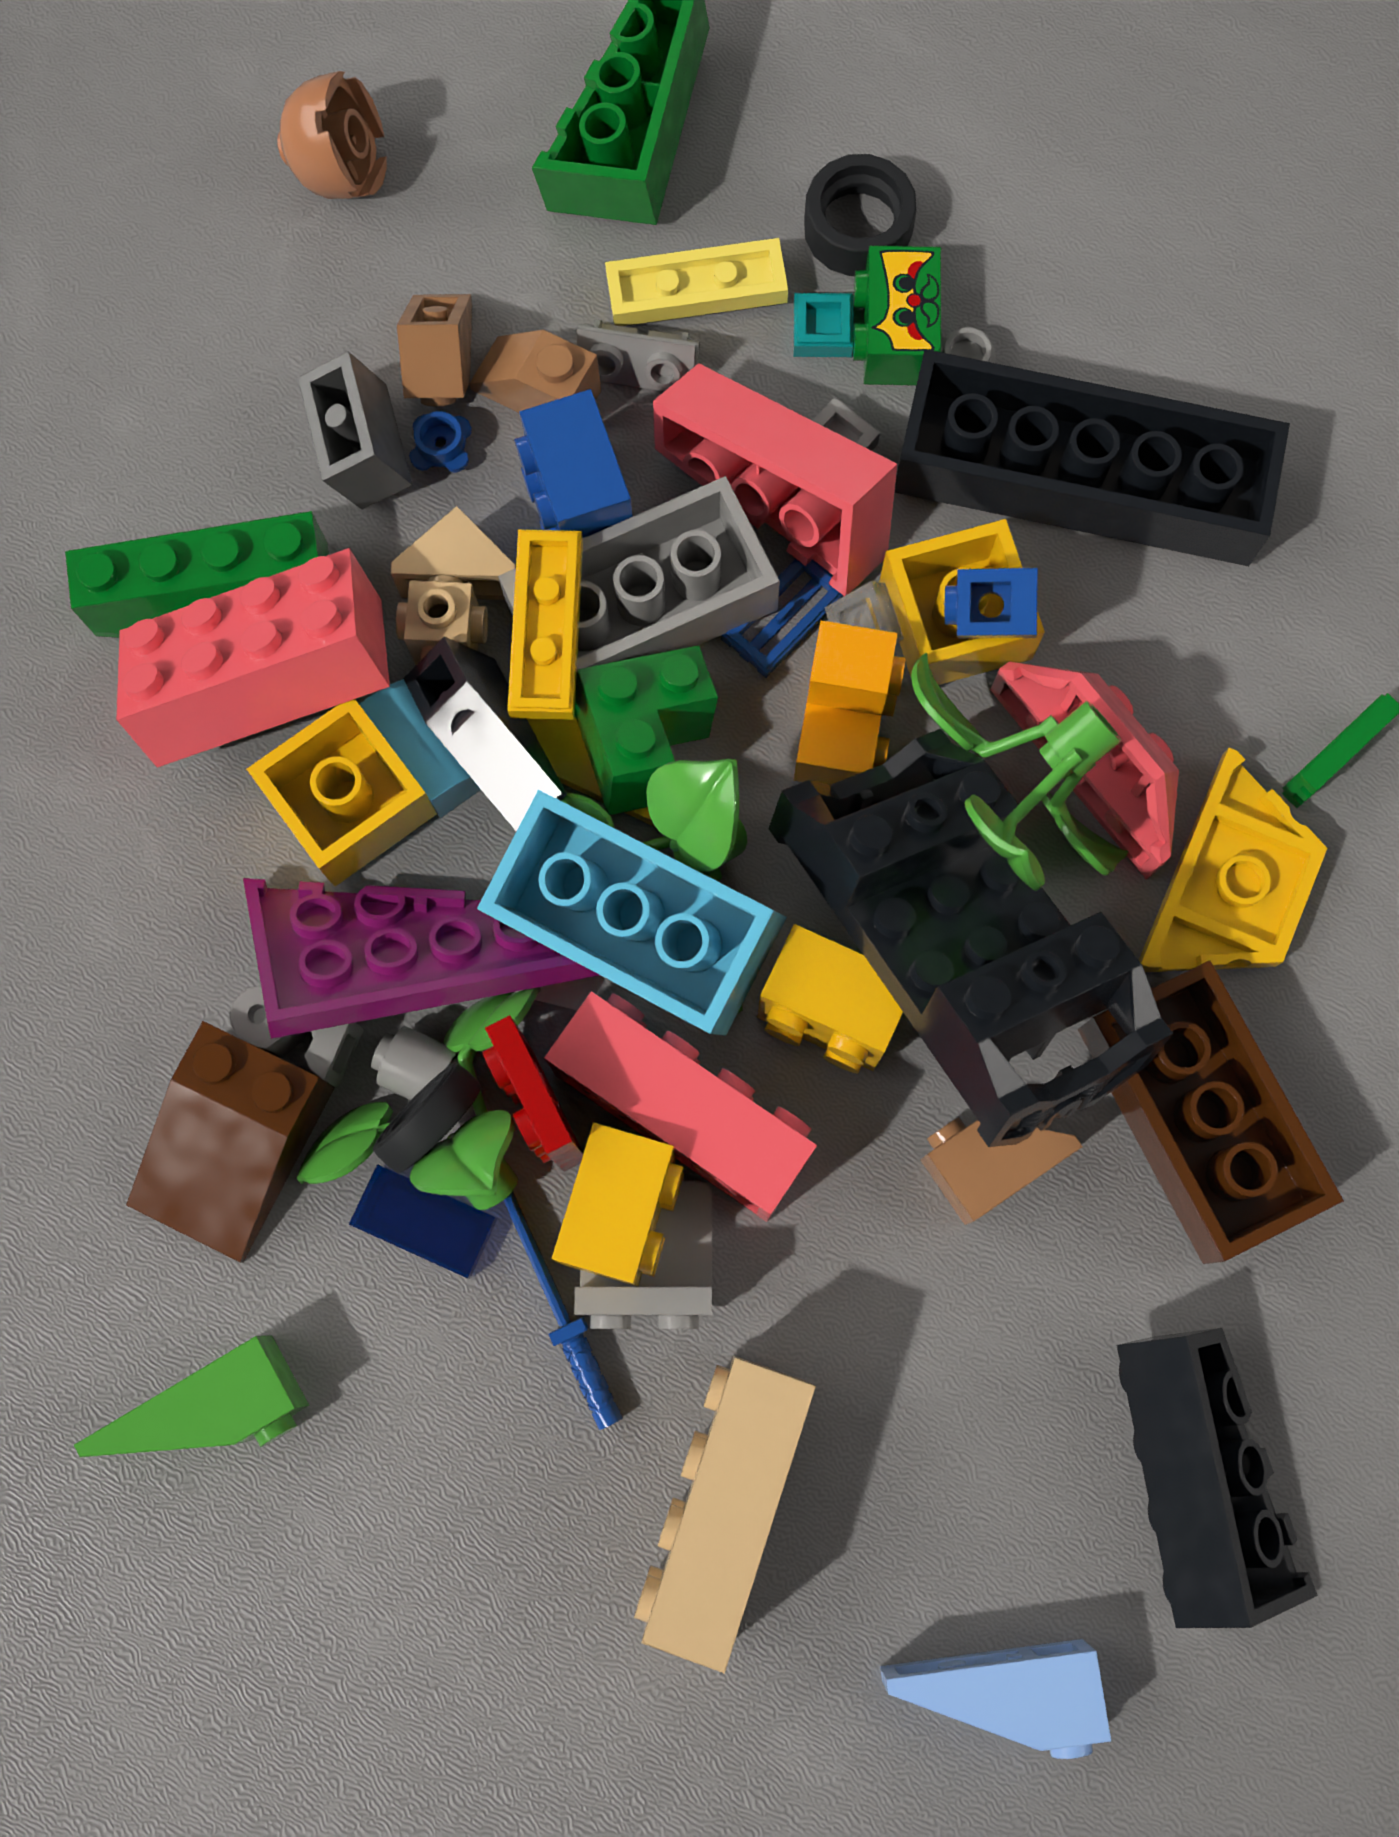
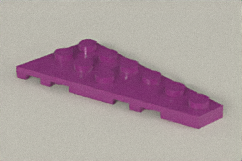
[243,878,599,1039]

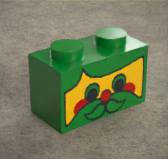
[853,246,941,385]

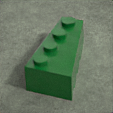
[532,0,710,225]

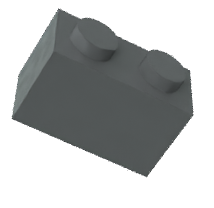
[297,351,412,509]

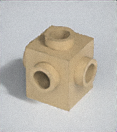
[396,575,488,665]

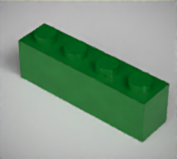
[65,511,329,638]

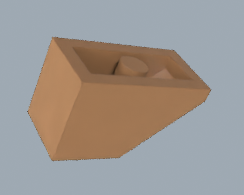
[397,294,472,406]
[469,330,601,413]
[920,1117,1083,1225]

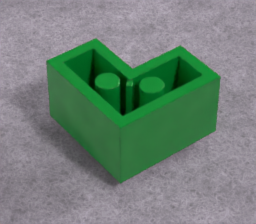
[575,645,718,815]

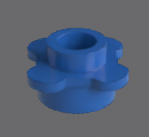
[409,411,472,473]

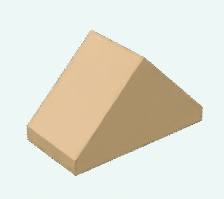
[391,506,516,600]

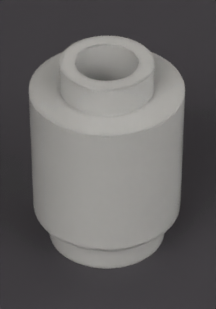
[371,1026,459,1100]

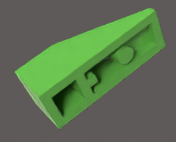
[74,1335,309,1457]

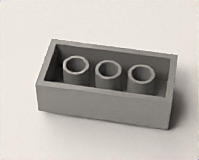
[498,476,780,680]

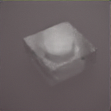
[825,581,904,644]

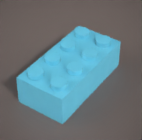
[477,789,787,1036]

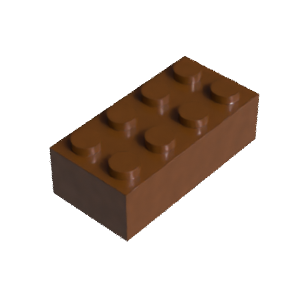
[1078,960,1344,1264]

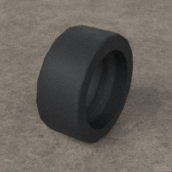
[804,154,917,276]

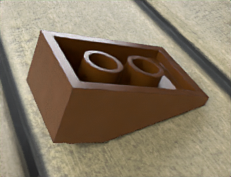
[126,1021,335,1263]

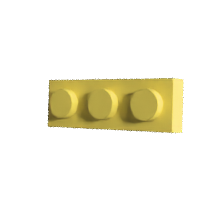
[605,238,788,326]

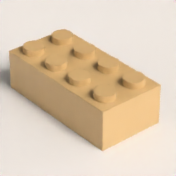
[634,1355,816,1674]

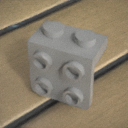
[574,1181,712,1329]

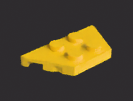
[1139,748,1328,972]

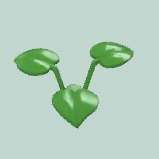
[911,653,1128,891]
[561,759,747,1014]
[296,987,541,1210]

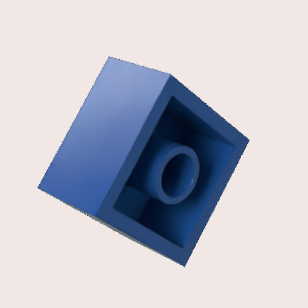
[514,389,633,538]

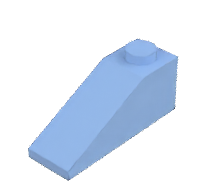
[880,1639,1111,1759]

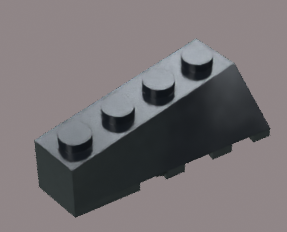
[1117,1328,1318,1628]

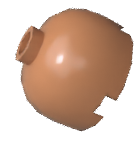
[277,71,387,199]

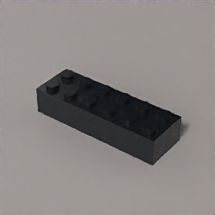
[894,349,1290,567]

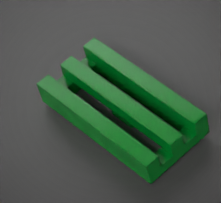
[1281,693,1399,808]

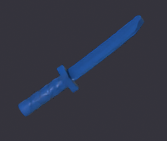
[504,1191,623,1430]

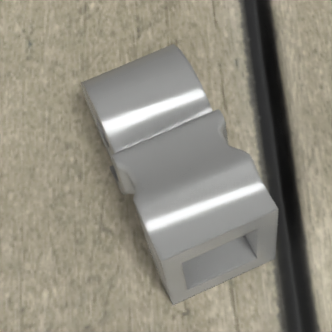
[229,986,364,1088]

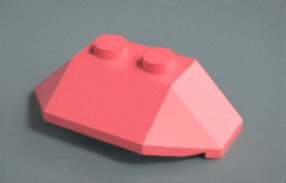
[990,662,1179,879]

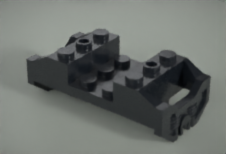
[768,729,1173,1147]

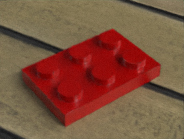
[482,1015,584,1172]

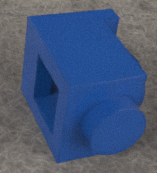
[944,568,1038,639]

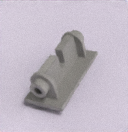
[577,319,700,391]

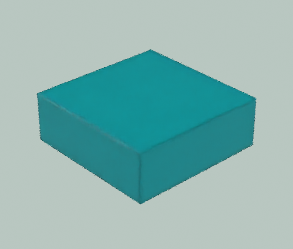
[793,293,853,357]

